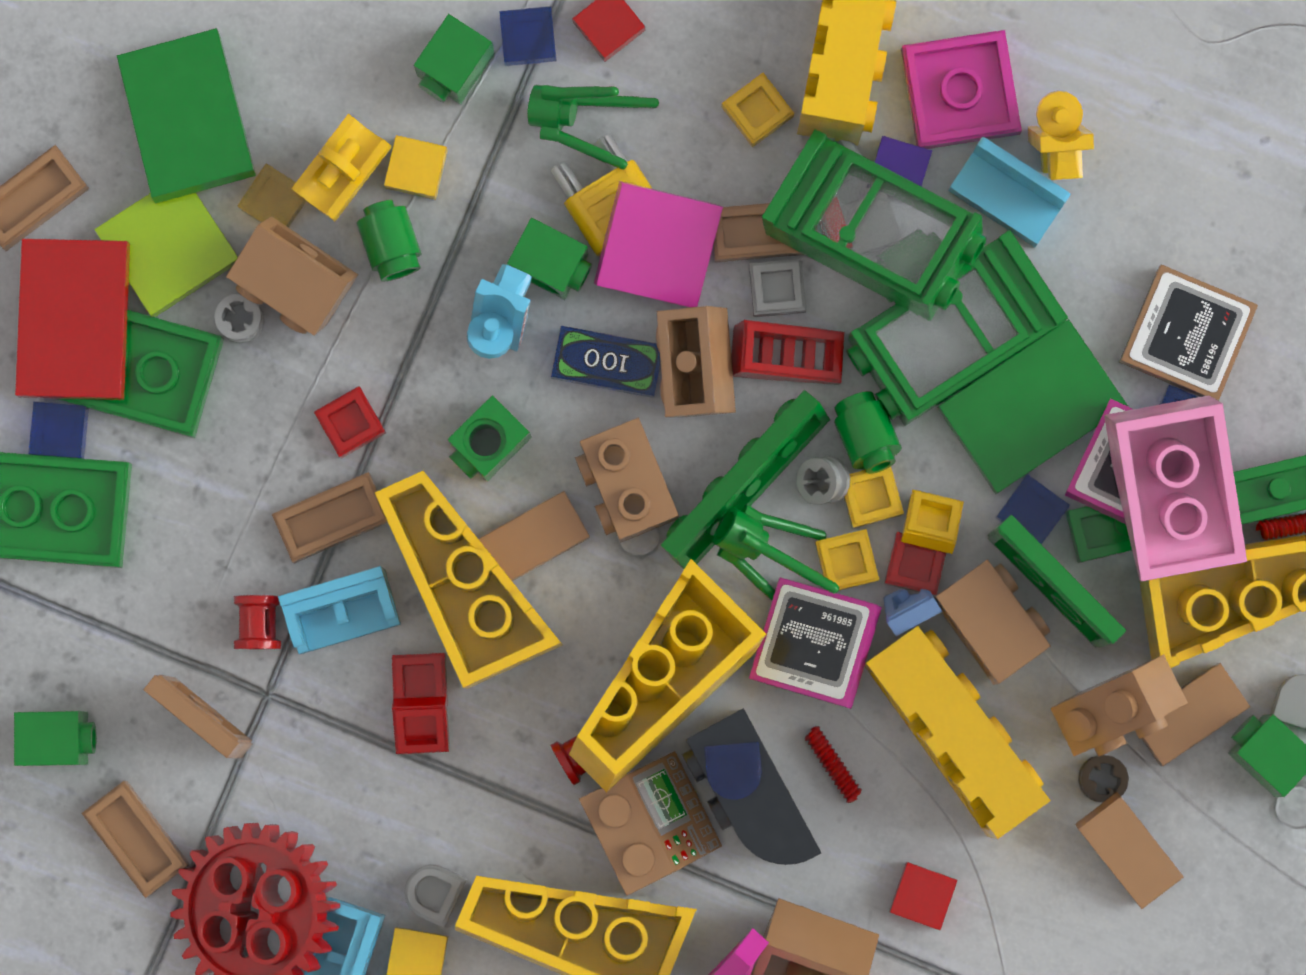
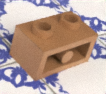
[226,216,359,336]
[656,306,736,417]
[574,417,679,543]
[934,559,1051,685]
[1050,654,1188,757]

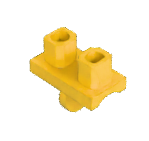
[1028,90,1094,180]
[291,114,391,222]

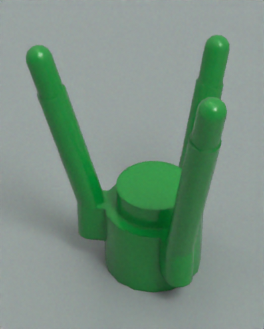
[527,84,659,170]
[713,504,839,600]

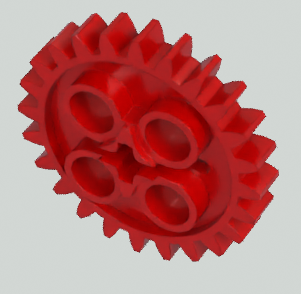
[170,823,340,975]

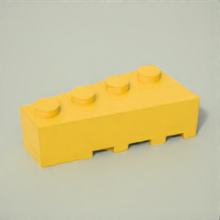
[797,0,896,146]
[375,471,563,689]
[1139,535,1306,668]
[569,559,766,793]
[864,626,1051,839]
[455,876,697,975]

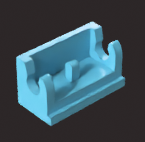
[278,566,401,654]
[304,897,386,975]

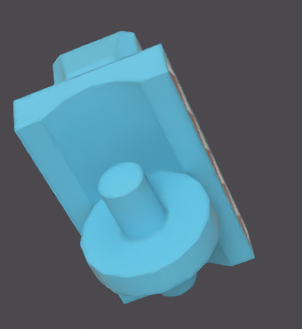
[466,264,532,359]

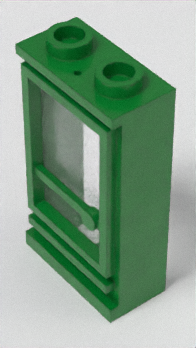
[761,129,986,321]
[846,230,1068,426]

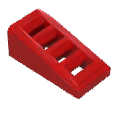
[731,320,845,385]

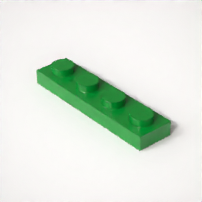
[661,389,830,569]

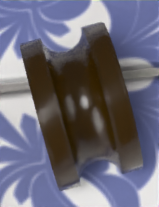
[1078,755,1129,803]

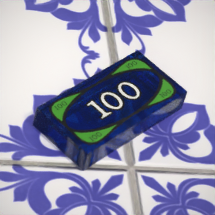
[551,326,661,398]

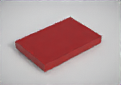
[15,239,130,400]

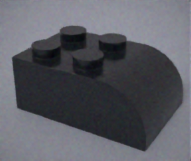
[681,708,821,865]

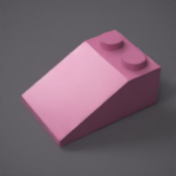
[1104,396,1247,581]

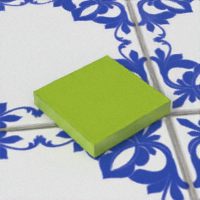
[94,193,238,317]

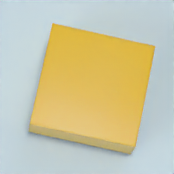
[721,72,795,148]
[384,135,448,200]
[844,467,904,529]
[901,489,964,554]
[815,529,879,591]
[386,927,449,975]

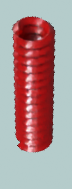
[1256,513,1306,540]
[805,726,862,803]

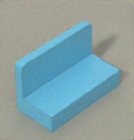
[948,137,1071,247]

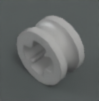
[214,293,264,343]
[796,456,850,505]

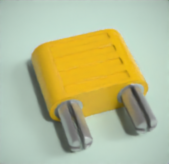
[551,134,653,256]

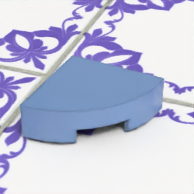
[883,589,943,636]

